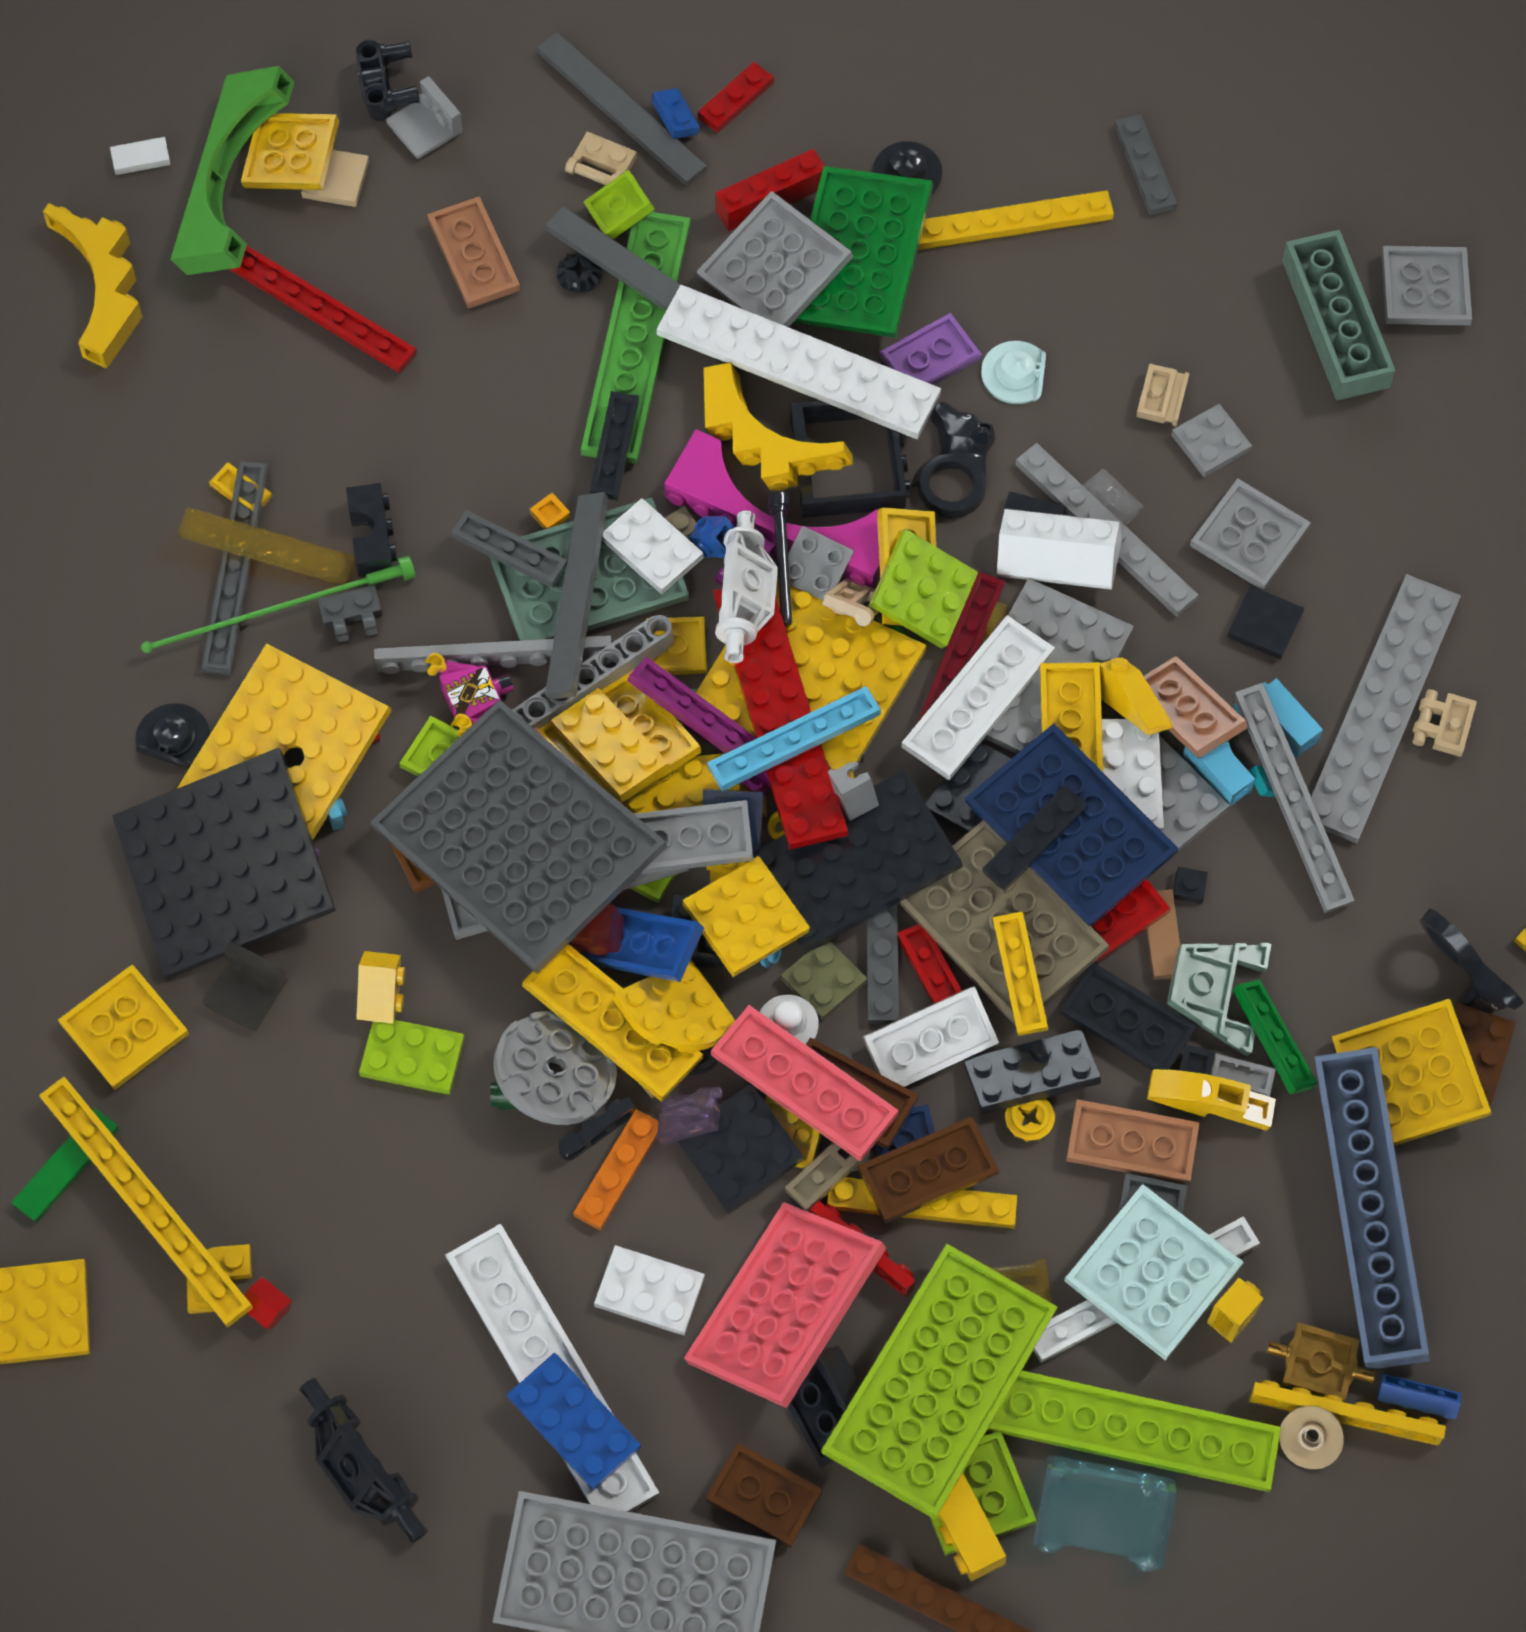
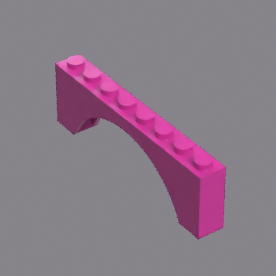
[664,429,880,588]

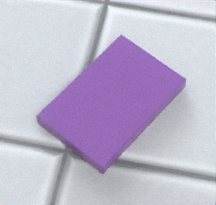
[879,313,982,385]

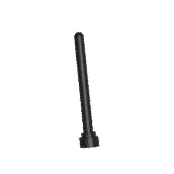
[767,492,792,627]

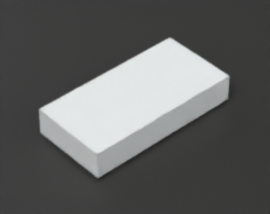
[110,137,171,175]

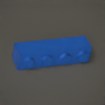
[1377,1373,1461,1420]

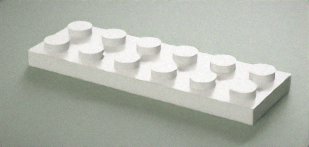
[901,615,1055,780]

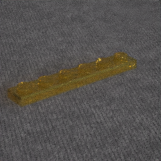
[178,507,355,585]

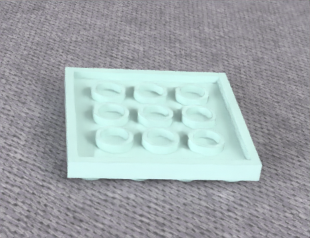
[1064,1184,1244,1361]

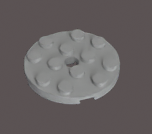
[493,1011,617,1125]

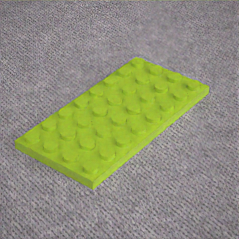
[821,1244,1058,1519]

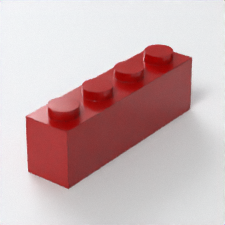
[715,148,825,232]

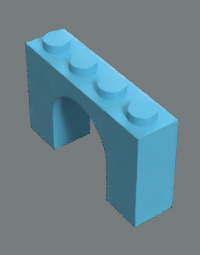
[1183,678,1323,807]

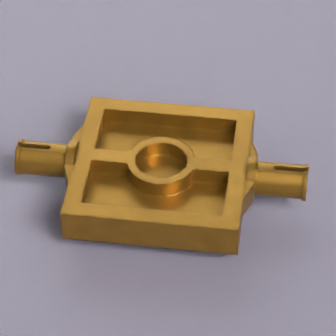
[1266,1322,1376,1402]

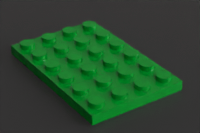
[793,166,933,338]

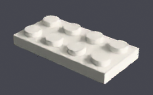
[1102,719,1164,832]
[862,987,999,1087]

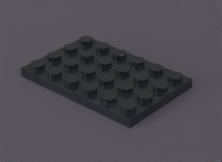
[753,769,963,955]

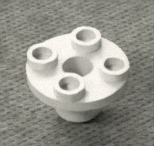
[760,995,819,1045]

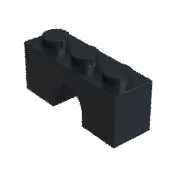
[346,483,397,577]

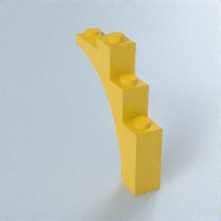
[43,203,143,369]
[704,362,853,491]

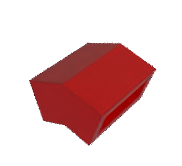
[244,1277,292,1329]

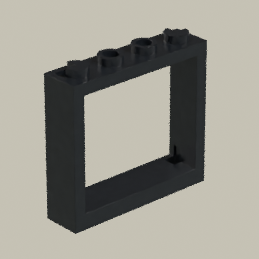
[790,401,911,518]

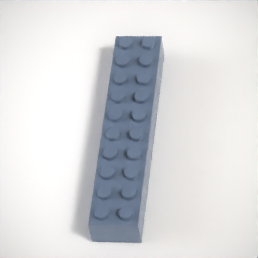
[1315,1047,1430,1370]

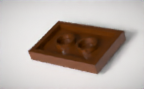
[1454,1002,1516,1107]
[706,1442,823,1548]

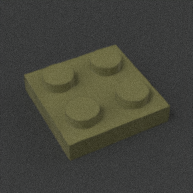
[781,941,867,1021]

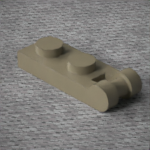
[785,1142,870,1212]

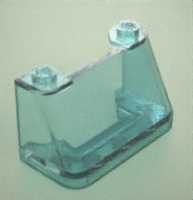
[1033,1456,1177,1572]

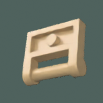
[565,131,637,185]
[822,578,879,626]

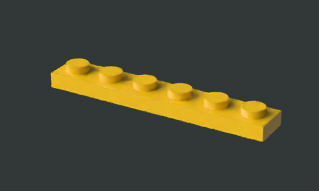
[827,1177,1017,1229]
[1249,1380,1446,1446]

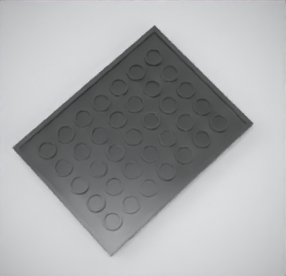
[370,700,667,974]

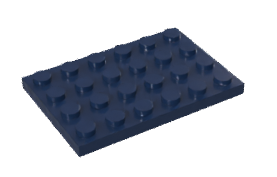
[965,723,1179,927]

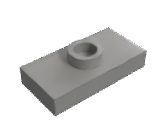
[1210,1053,1276,1097]

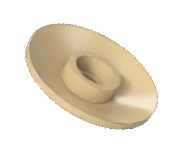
[1279,1406,1344,1469]

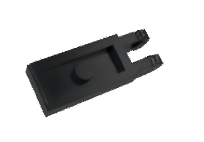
[558,1096,635,1161]

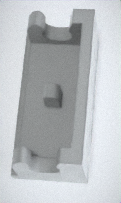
[827,762,879,821]

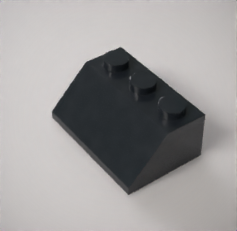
[788,1346,861,1467]

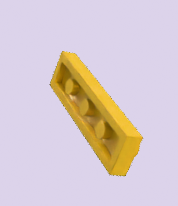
[993,911,1048,1036]

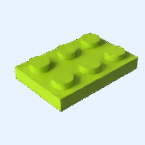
[359,1020,465,1095]

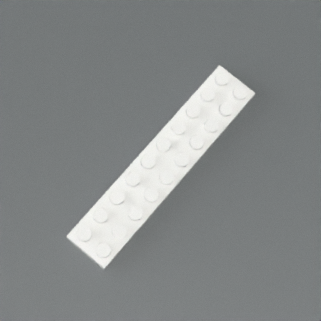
[657,285,941,440]
[446,1224,660,1512]

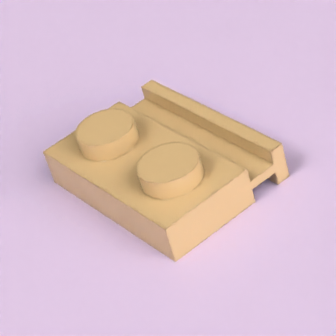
[1136,364,1190,426]

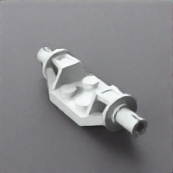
[715,510,778,663]

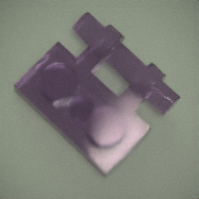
[657,1086,723,1145]

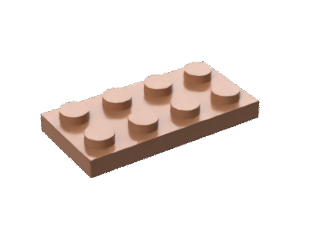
[427,196,520,309]
[1144,656,1247,759]
[1066,1099,1200,1185]

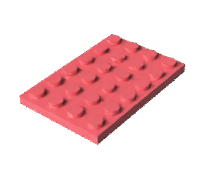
[684,1202,886,1408]

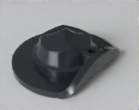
[873,141,942,194]
[136,703,210,769]

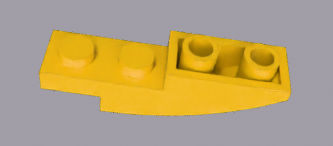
[1147,1069,1276,1131]

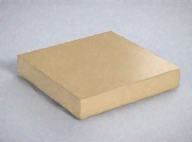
[301,150,369,207]

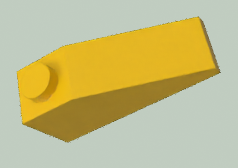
[1100,657,1173,735]

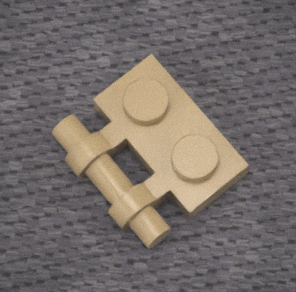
[1412,689,1477,757]

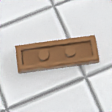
[1146,889,1180,980]

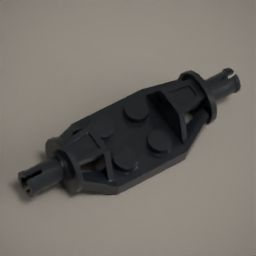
[299,1378,428,1544]

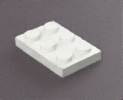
[602,498,703,595]
[594,1245,705,1336]

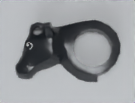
[912,402,996,519]
[1419,908,1524,1011]

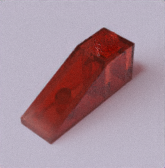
[568,905,624,955]

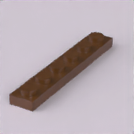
[844,1544,1033,1632]

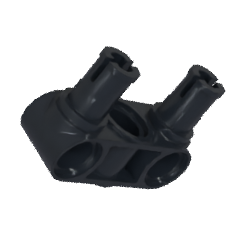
[356,39,420,121]

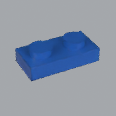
[651,88,699,139]

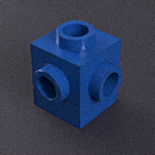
[689,516,735,558]

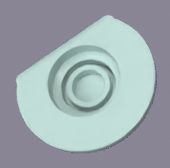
[981,341,1046,404]

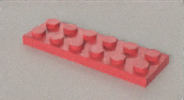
[711,1005,898,1162]

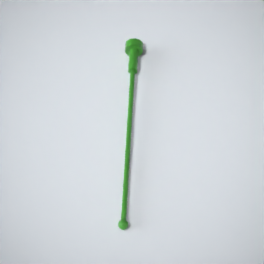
[141,555,416,653]

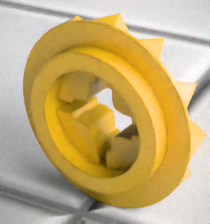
[1005,1098,1055,1142]

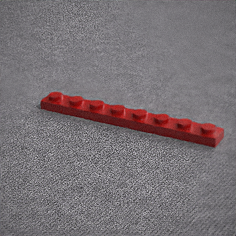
[228,245,417,374]

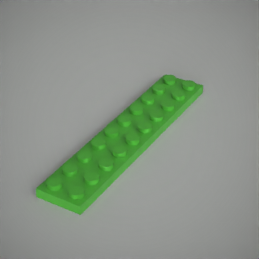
[581,212,691,464]

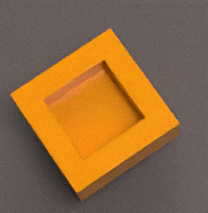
[530,493,571,530]

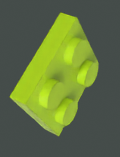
[583,170,655,239]

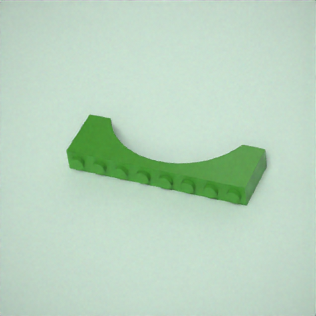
[170,66,295,275]

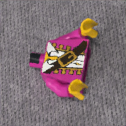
[425,653,514,737]

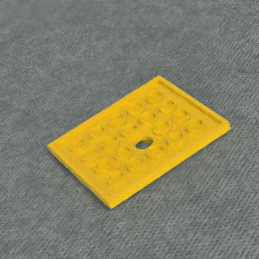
[177,643,392,840]

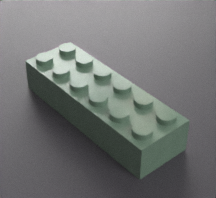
[1282,229,1396,401]

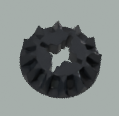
[556,252,601,293]

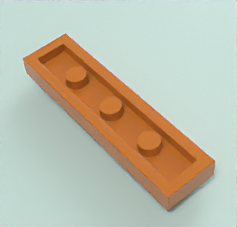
[573,1109,663,1231]

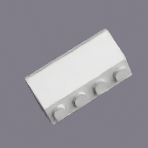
[997,509,1122,590]

